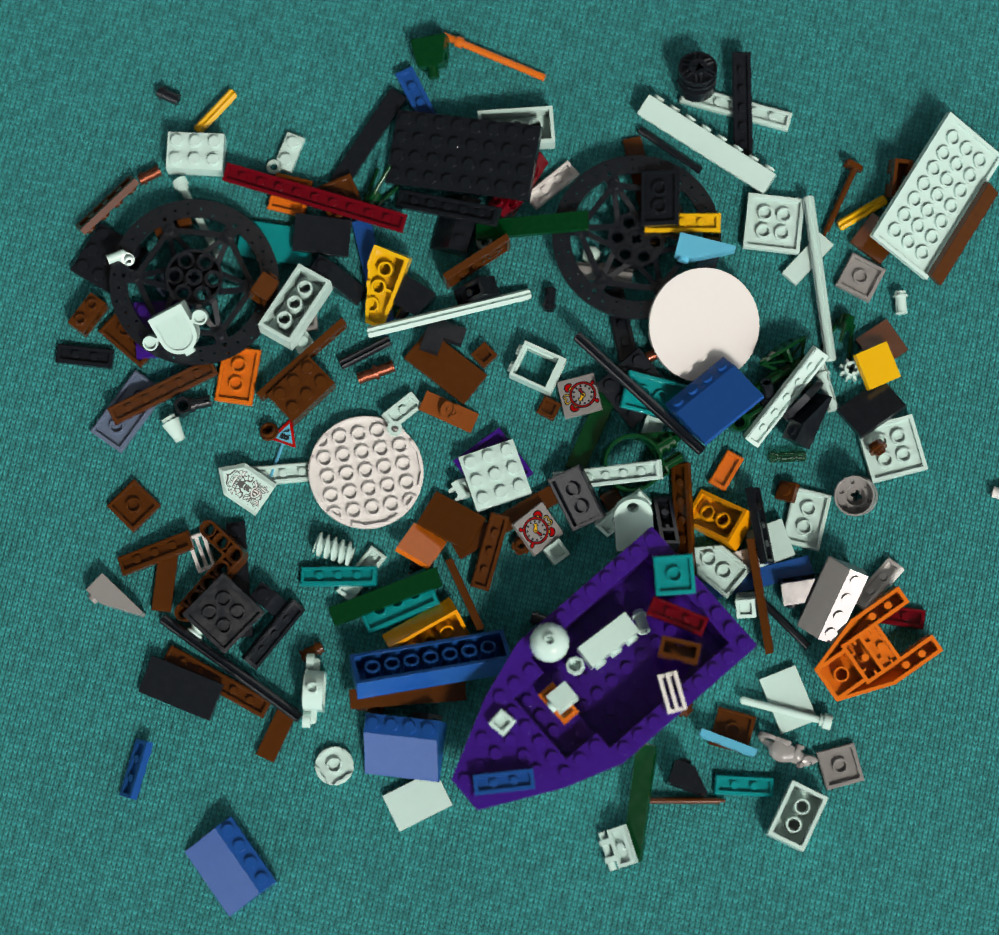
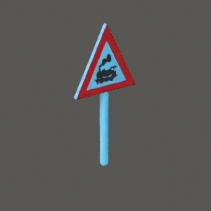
[270,420,296,477]

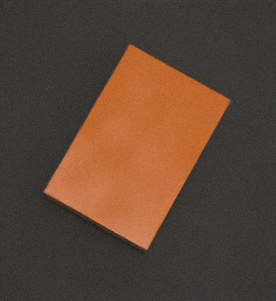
[214,345,262,406]

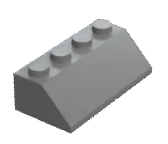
[796,555,868,644]

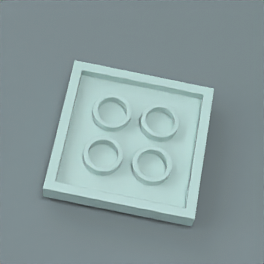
[742,193,804,255]
[858,414,928,483]
[458,439,532,512]

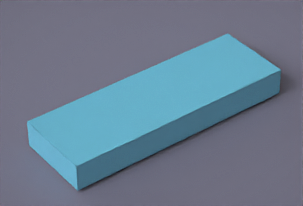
[698,728,758,757]

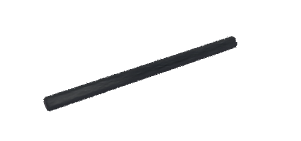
[573,332,705,455]
[159,615,303,722]

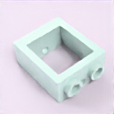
[507,340,567,397]

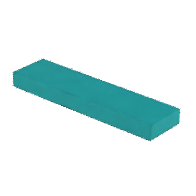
[300,566,378,587]

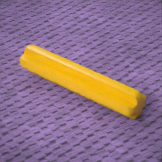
[194,89,237,133]
[836,195,888,230]

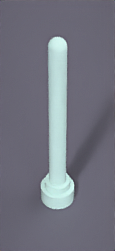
[172,176,220,258]
[739,696,833,730]

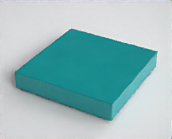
[653,554,696,597]

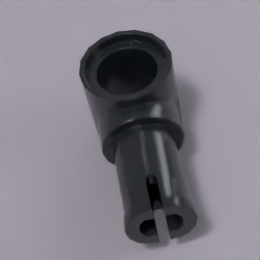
[759,378,776,408]
[173,395,212,418]

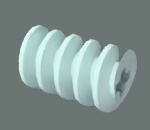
[312,532,356,566]

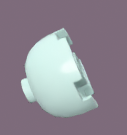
[530,623,569,663]

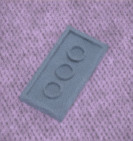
[90,370,156,454]

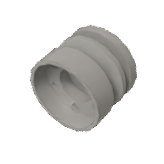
[834,476,878,516]

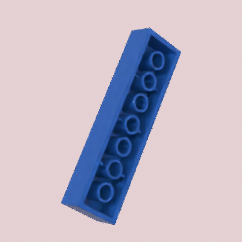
[350,629,511,699]

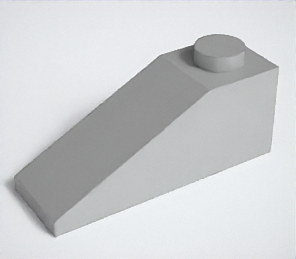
[86,573,146,618]

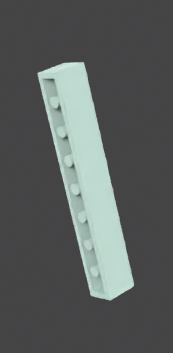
[637,94,776,194]

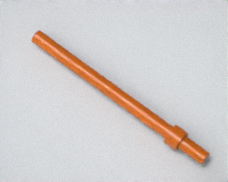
[443,32,546,81]

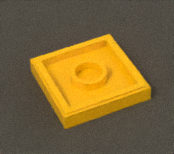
[853,341,901,391]

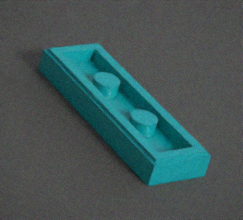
[714,774,774,798]

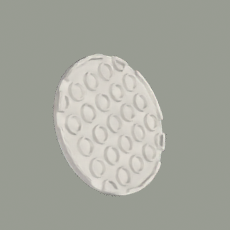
[648,268,759,381]
[308,416,424,529]

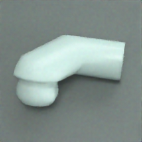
[106,250,135,266]

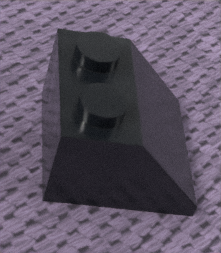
[666,758,707,797]

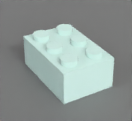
[166,132,227,176]
[577,612,639,670]
[765,780,829,852]

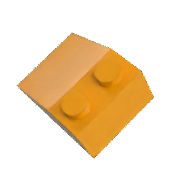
[693,489,752,551]

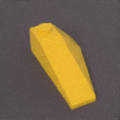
[365,244,413,326]

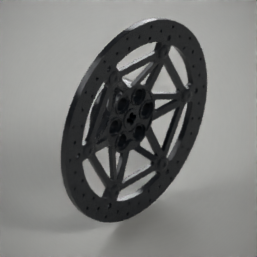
[552,155,721,320]
[109,199,279,366]

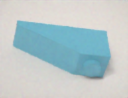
[674,232,736,264]

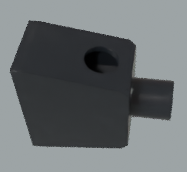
[393,275,436,320]

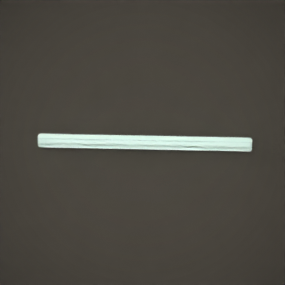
[803,196,836,362]
[367,288,532,338]

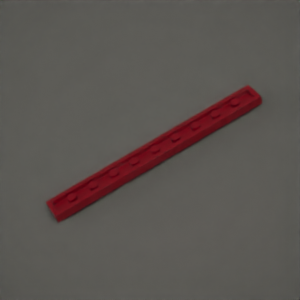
[222,162,408,234]

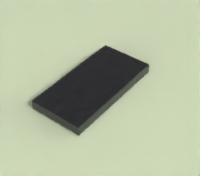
[138,655,225,721]

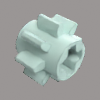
[839,358,861,382]

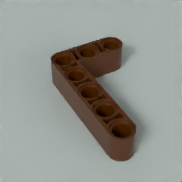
[174,520,249,622]

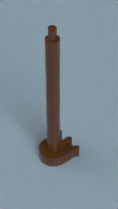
[822,158,863,236]
[650,797,725,804]

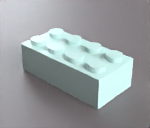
[477,106,555,150]
[258,263,333,351]

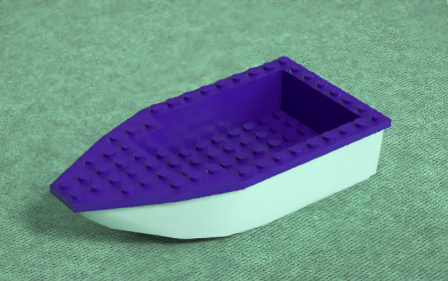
[451,527,757,811]

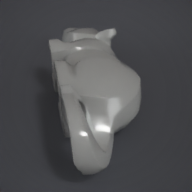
[758,731,818,768]

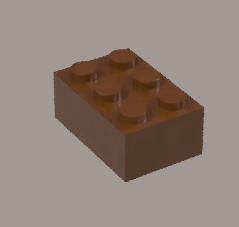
[267,356,336,426]

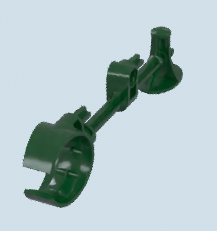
[600,335,812,492]

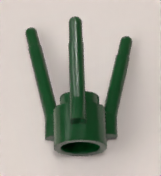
[363,165,399,207]
[820,313,856,362]

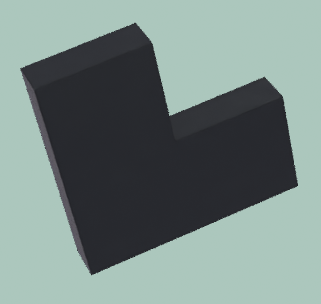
[419,320,467,356]
[782,379,824,421]

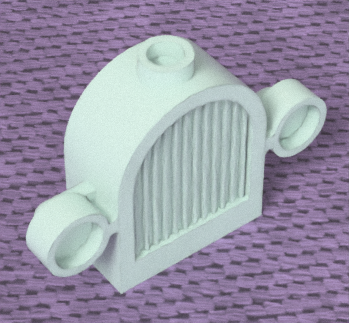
[143,299,208,356]
[302,653,327,728]

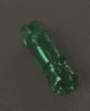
[768,450,806,463]

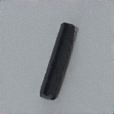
[339,336,392,369]

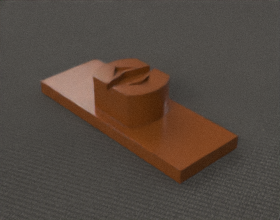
[418,391,479,433]

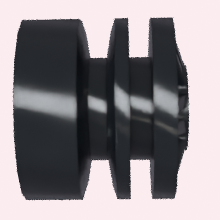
[677,52,717,102]

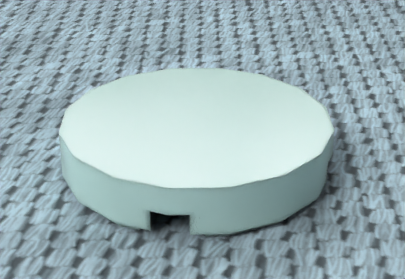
[315,746,354,785]

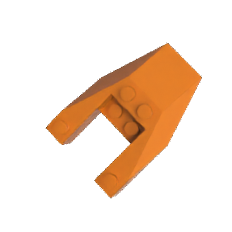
[814,586,943,702]

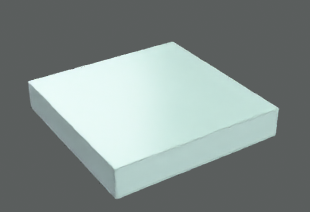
[746,518,796,567]

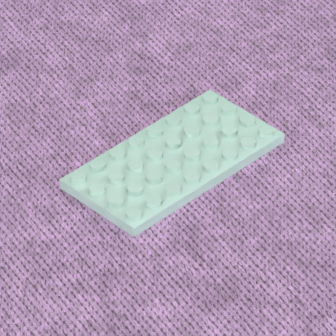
[869,112,999,280]

